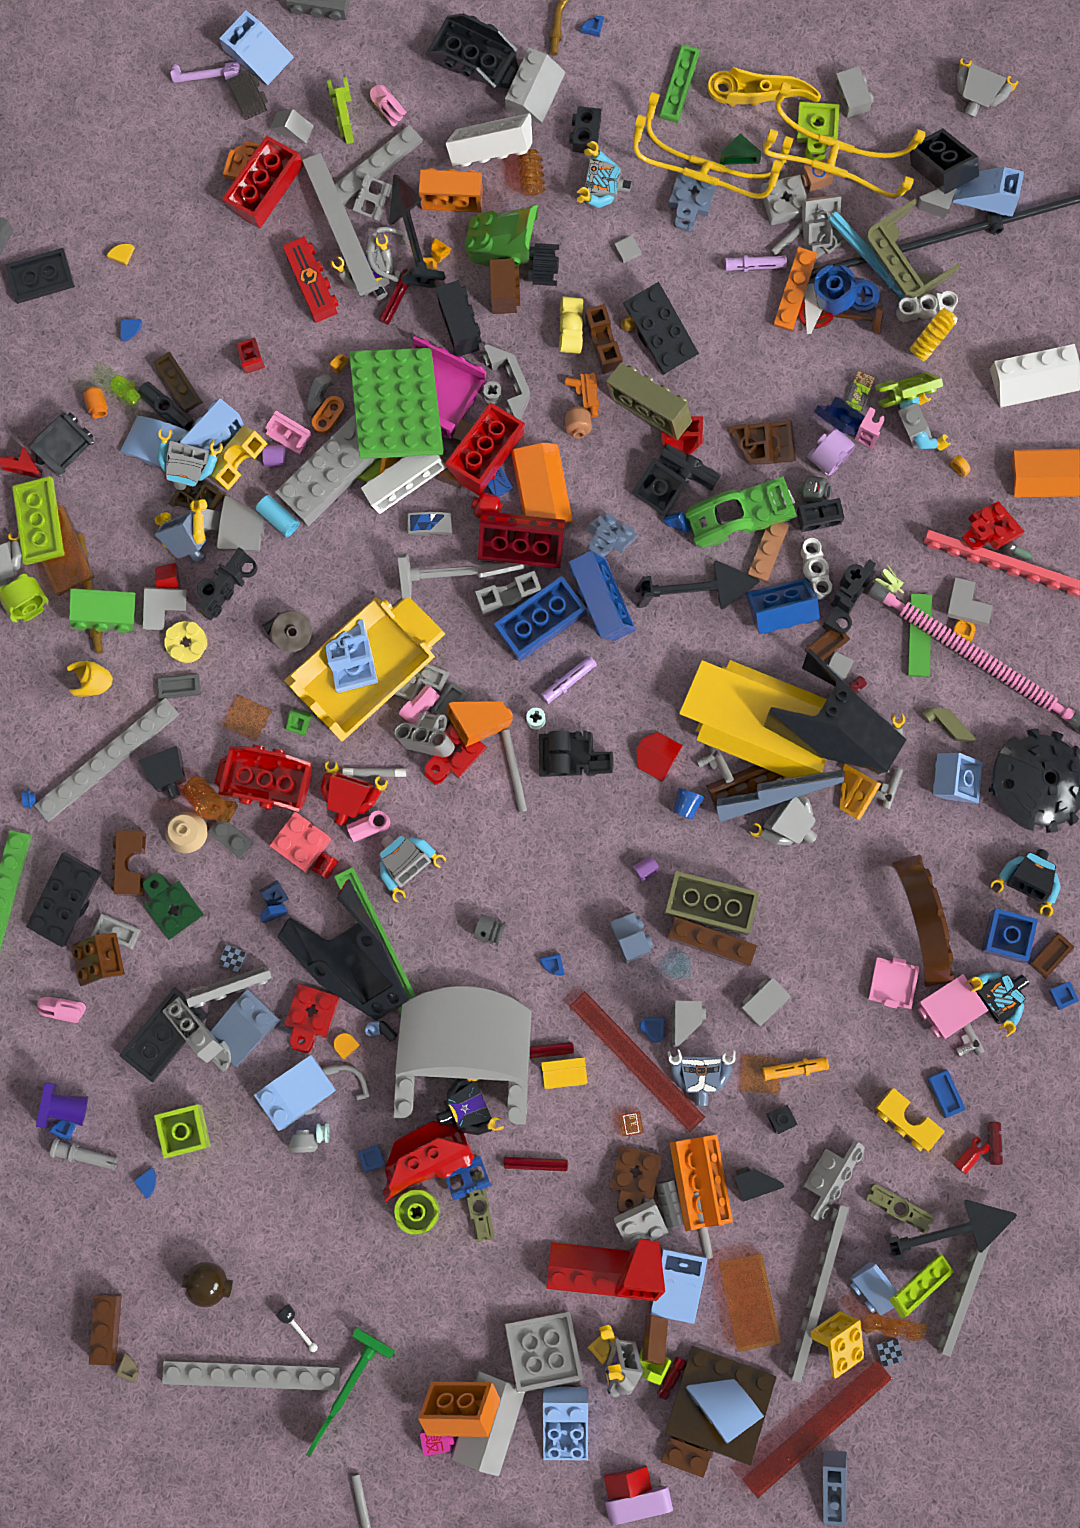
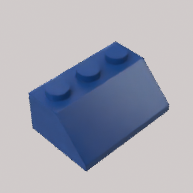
[746,578,820,634]

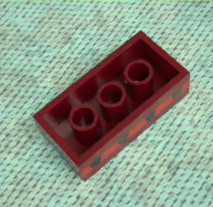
[478,511,566,568]

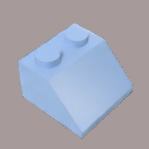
[933,753,983,804]
[850,1262,897,1316]

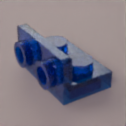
[814,397,865,435]

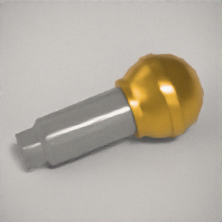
[621,316,635,331]

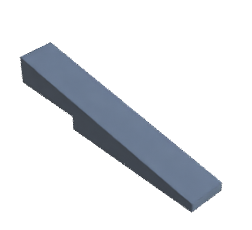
[717,770,844,822]

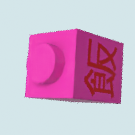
[420,1430,455,1457]

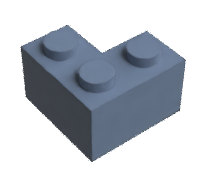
[610,913,653,964]

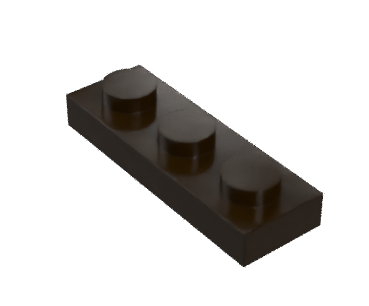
[153,351,203,413]

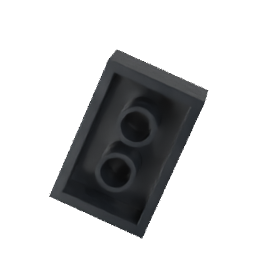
[910,128,979,194]
[435,280,482,356]

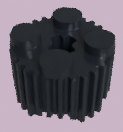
[528,243,560,286]

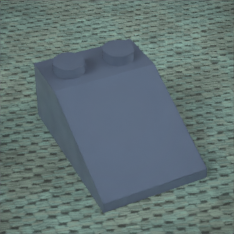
[211,989,281,1068]

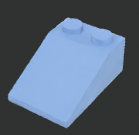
[254,1055,336,1131]

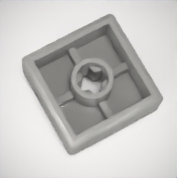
[760,175,807,225]

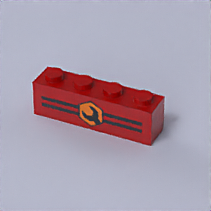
[283,236,339,323]

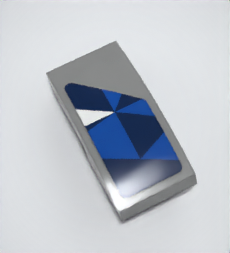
[407,512,452,536]

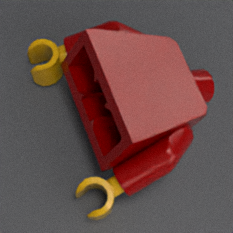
[321,761,388,826]

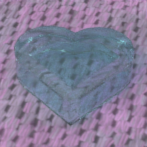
[666,953,691,978]

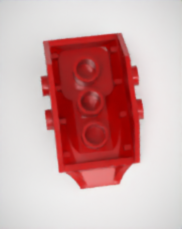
[214,744,312,812]
[383,1120,474,1202]

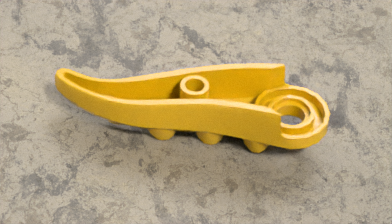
[707,67,821,107]

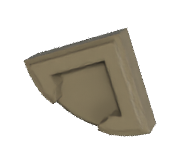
[115,1353,139,1383]

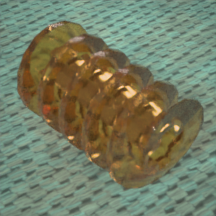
[517,149,546,196]
[183,776,226,820]

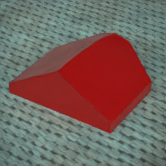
[661,416,704,454]
[636,732,683,782]

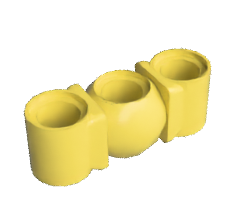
[559,296,583,354]

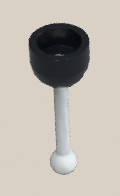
[275,1304,318,1352]

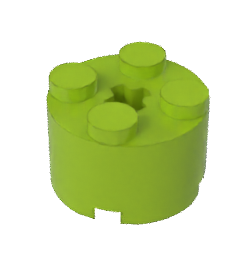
[0,574,49,622]
[394,1189,440,1235]

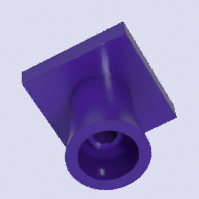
[36,1082,89,1128]

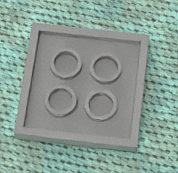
[504,1312,583,1393]

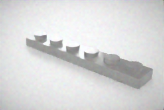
[318,125,423,205]
[937,1245,990,1357]

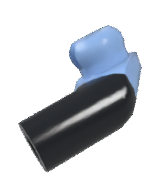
[365,1021,398,1042]

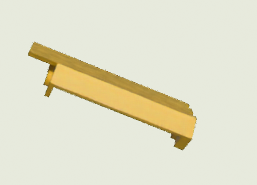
[283,597,445,742]
[679,660,827,778]

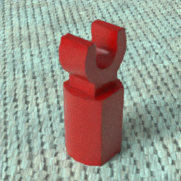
[954,1136,990,1175]

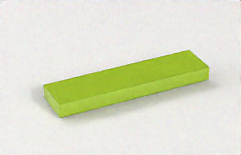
[889,1253,954,1319]

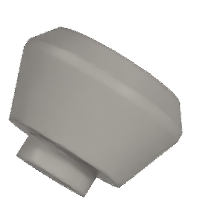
[288,1130,318,1153]

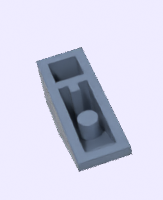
[823,1450,847,1526]

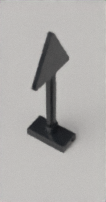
[389,174,446,288]
[635,561,760,610]
[884,1200,1017,1261]

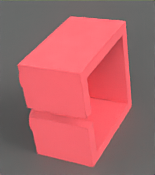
[270,812,332,874]

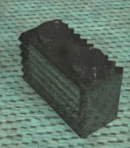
[227,69,268,120]

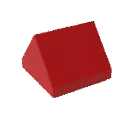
[312,852,339,880]

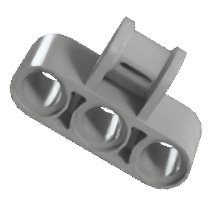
[394,711,455,757]

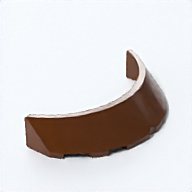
[892,854,954,987]

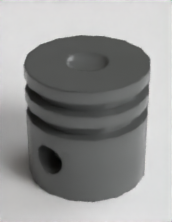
[473,914,506,946]

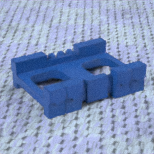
[445,1156,492,1201]

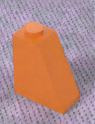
[446,701,513,747]

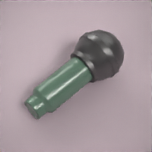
[1002,541,1033,560]

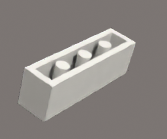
[361,455,447,514]

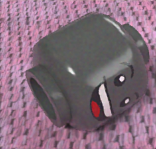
[799,476,831,503]

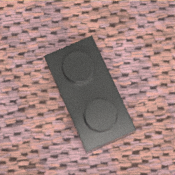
[208,816,254,859]

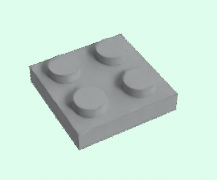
[614,1199,669,1252]

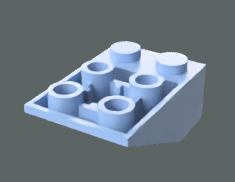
[219,10,294,86]
[953,167,1024,217]
[179,398,244,450]
[650,1248,707,1324]
[543,1387,588,1460]

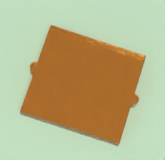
[224,695,272,741]
[740,1055,782,1094]

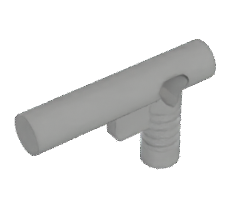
[697,746,734,783]
[874,767,903,810]
[955,1023,985,1057]

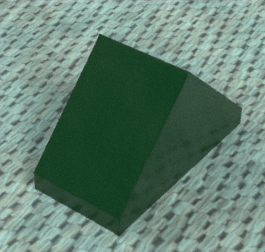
[720,133,761,165]

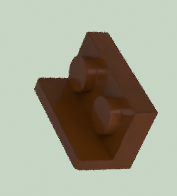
[661,1436,713,1478]

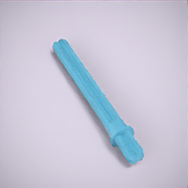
[828,212,906,299]

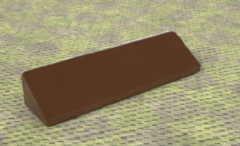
[706,765,788,809]

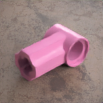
[399,684,440,725]
[347,811,391,843]

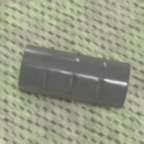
[656,1180,684,1228]

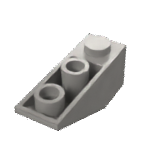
[163,997,224,1063]

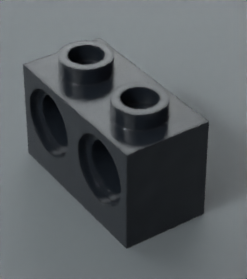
[569,106,602,153]
[797,498,845,533]

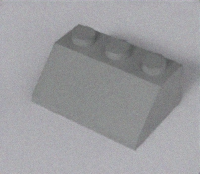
[505,48,565,124]
[672,1001,706,1048]

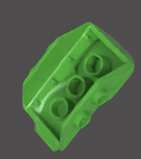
[464,204,538,266]

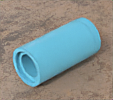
[256,495,300,537]

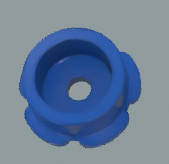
[21,788,36,809]

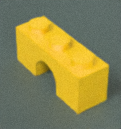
[209,425,267,490]
[874,1088,945,1152]

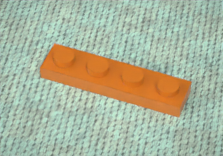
[773,247,818,331]

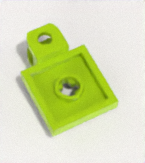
[327,76,354,144]
[796,102,840,161]
[875,372,943,408]

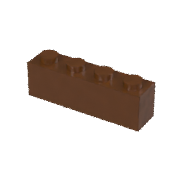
[667,917,757,967]

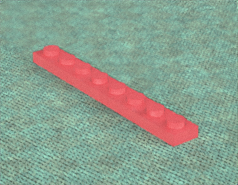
[923,530,1080,597]

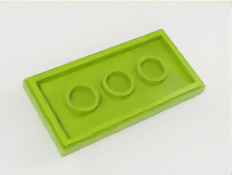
[12,476,64,565]

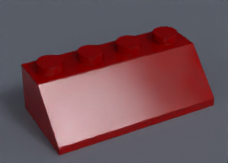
[222,135,304,229]
[445,402,525,496]
[546,1242,630,1296]

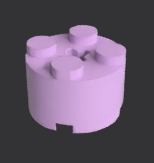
[807,426,856,476]

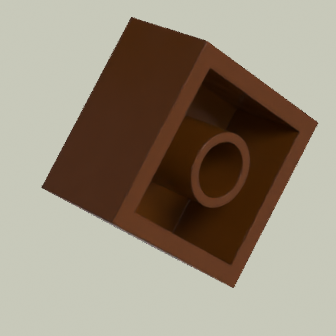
[490,259,521,314]

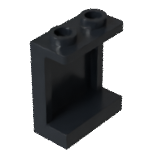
[27,411,95,477]

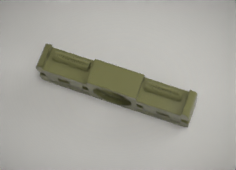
[467,1171,495,1242]
[865,1184,934,1233]

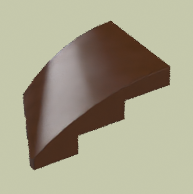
[728,419,796,465]

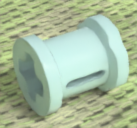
[526,708,545,730]

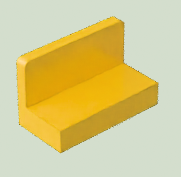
[542,1057,587,1089]

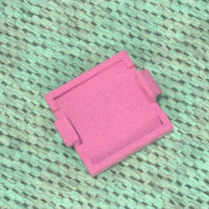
[868,957,919,1009]

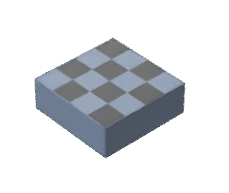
[218,945,247,973]
[875,1338,904,1367]

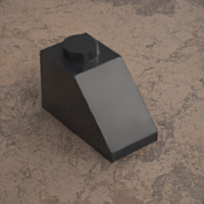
[733,1166,785,1202]

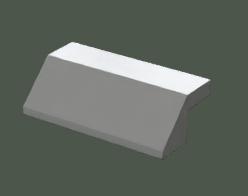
[450,1370,525,1476]

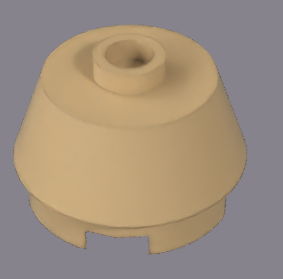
[165,811,208,853]

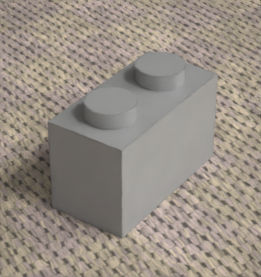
[834,67,873,118]
[740,978,791,1027]

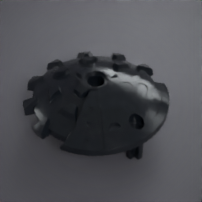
[988,728,1080,833]

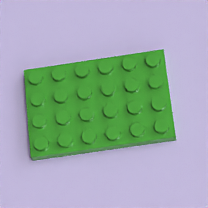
[349,348,443,459]

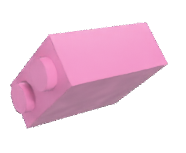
[918,974,988,1041]

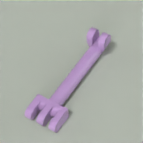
[171,62,240,83]

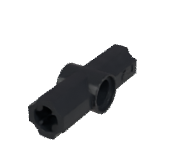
[137,381,194,431]
[659,443,721,490]

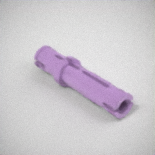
[725,255,787,272]
[540,655,597,705]

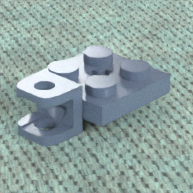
[669,173,717,231]
[586,512,638,556]

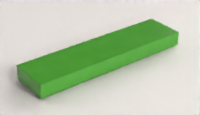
[659,44,700,123]
[907,594,932,678]

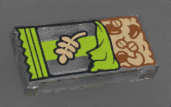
[842,370,876,415]

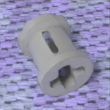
[483,381,502,405]

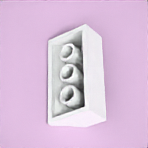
[446,113,532,167]
[990,344,1080,408]

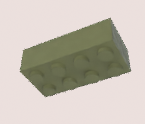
[606,363,692,440]
[664,871,760,936]

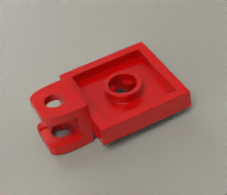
[962,501,1025,550]
[424,724,486,785]
[285,984,340,1054]

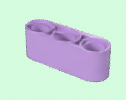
[605,1486,673,1525]

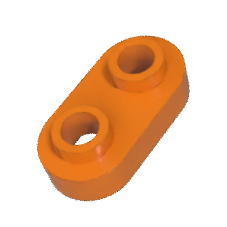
[312,396,345,434]

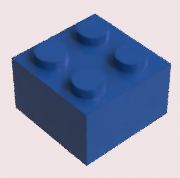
[981,908,1038,963]

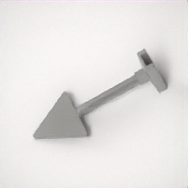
[398,552,524,599]

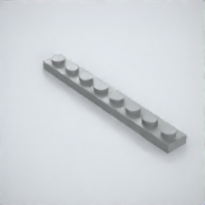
[34,698,180,822]
[788,1205,849,1383]
[162,1360,341,1391]

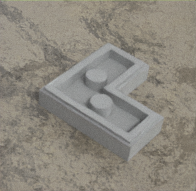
[946,577,993,627]
[143,587,187,630]
[394,664,449,701]
[91,914,141,950]

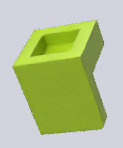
[639,1348,671,1385]

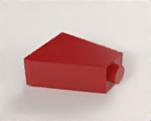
[615,1239,666,1301]

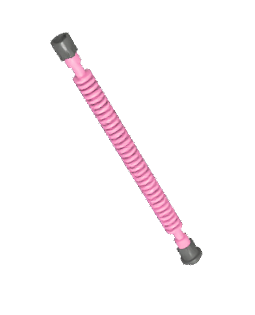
[868,581,1080,735]

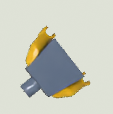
[155,499,207,563]

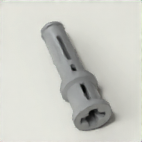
[50,1139,118,1171]

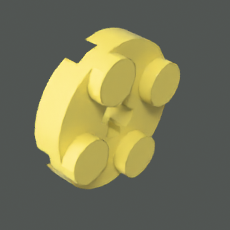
[165,621,207,663]

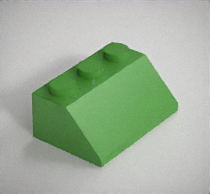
[69,589,135,633]

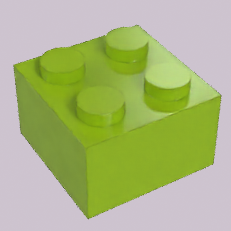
[154,1104,211,1159]

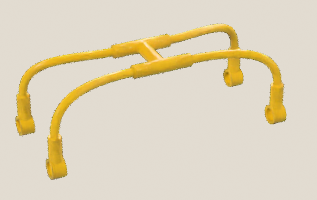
[763,82,926,198]
[632,92,794,199]

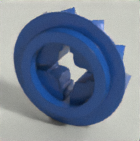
[852,280,880,312]

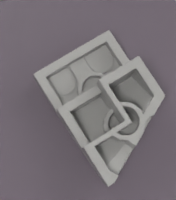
[802,195,849,264]
[217,496,265,552]

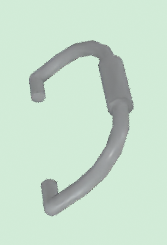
[366,226,407,282]
[305,1064,369,1115]

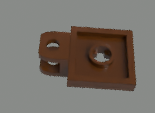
[610,1145,662,1213]

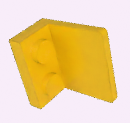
[810,1311,864,1379]

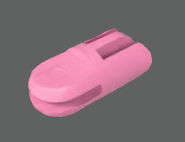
[370,85,407,127]
[37,997,86,1023]

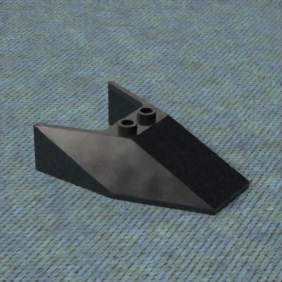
[764,648,907,773]
[277,879,408,1020]

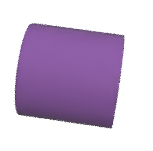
[263,445,286,467]
[633,855,659,882]

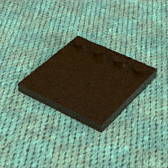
[665,1346,777,1466]

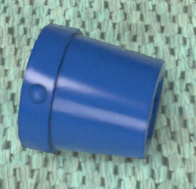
[673,788,704,820]

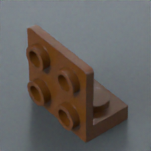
[72,933,125,986]

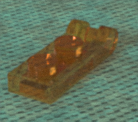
[861,1314,927,1342]

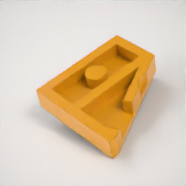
[840,764,881,821]

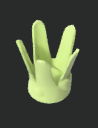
[873,565,904,594]

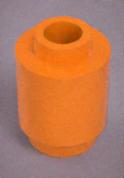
[83,386,108,419]

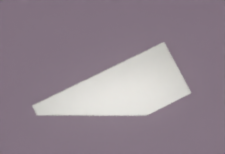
[804,284,823,334]

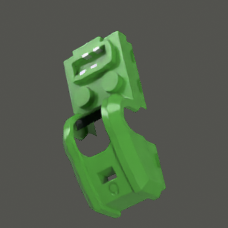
[685,476,797,549]

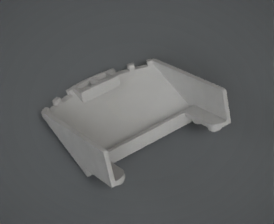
[394,986,532,1125]

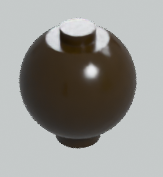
[181,1262,233,1308]

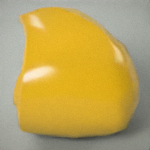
[67,661,113,698]

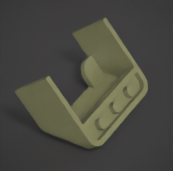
[866,199,961,298]

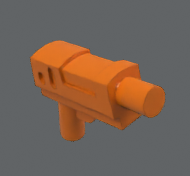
[565,372,600,418]

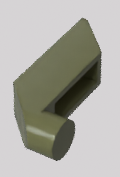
[921,708,976,742]

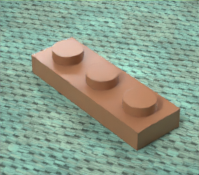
[748,522,789,583]

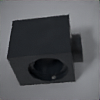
[766,1105,798,1134]

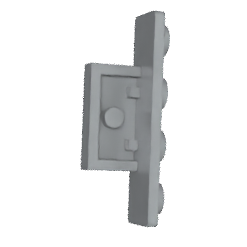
[804,1140,865,1223]

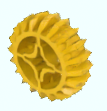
[910,308,957,361]

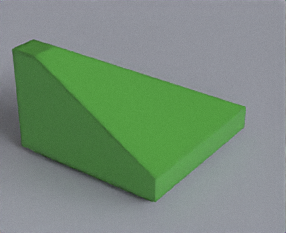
[285,710,313,736]

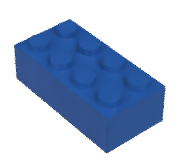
[569,551,636,641]
[494,576,587,662]

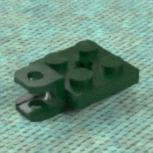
[143,873,204,940]

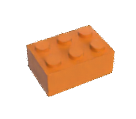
[419,168,483,213]
[418,1381,501,1437]

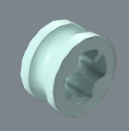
[316,1123,329,1143]

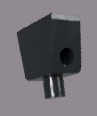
[139,746,186,800]

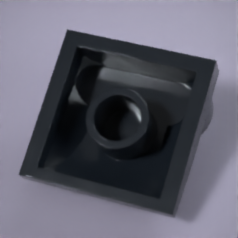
[632,458,689,516]

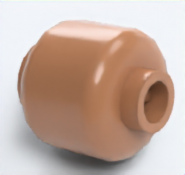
[565,406,592,439]

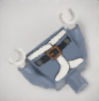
[668,1049,736,1106]

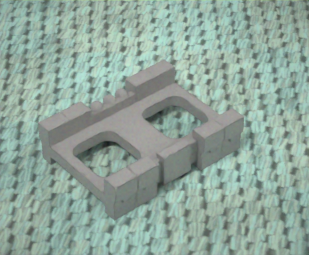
[353,174,392,221]

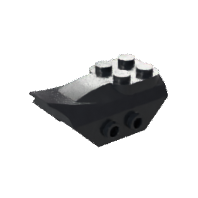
[425,13,519,89]

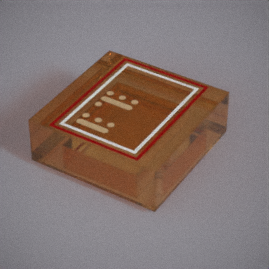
[619,1111,644,1137]

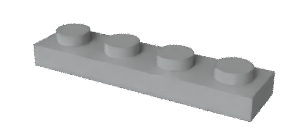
[184,965,272,1008]

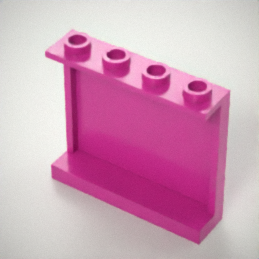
[411,336,486,439]

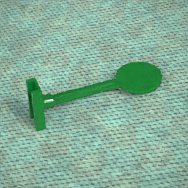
[306,1328,395,1457]

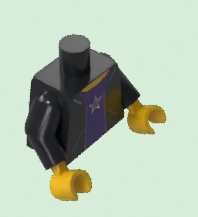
[436,1078,504,1135]

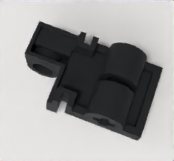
[197,547,258,621]
[822,559,876,634]
[539,731,614,777]

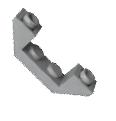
[482,344,530,420]

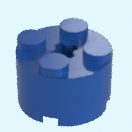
[814,265,857,315]

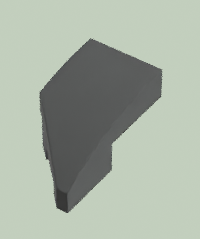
[307,374,332,417]

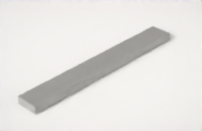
[302,153,379,296]

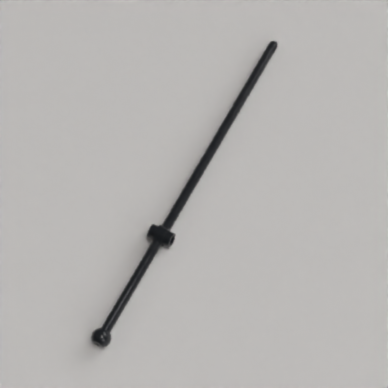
[810,195,1080,278]

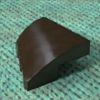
[168,479,227,510]

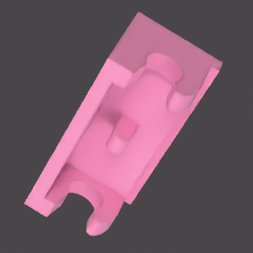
[854,407,884,449]
[265,411,312,455]

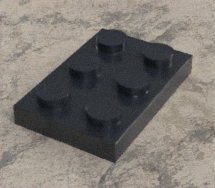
[5,248,75,304]

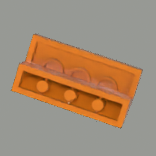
[511,443,573,524]
[1011,449,1080,497]
[670,1134,733,1231]

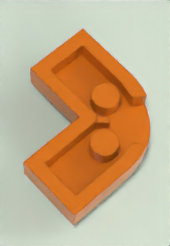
[223,142,260,180]

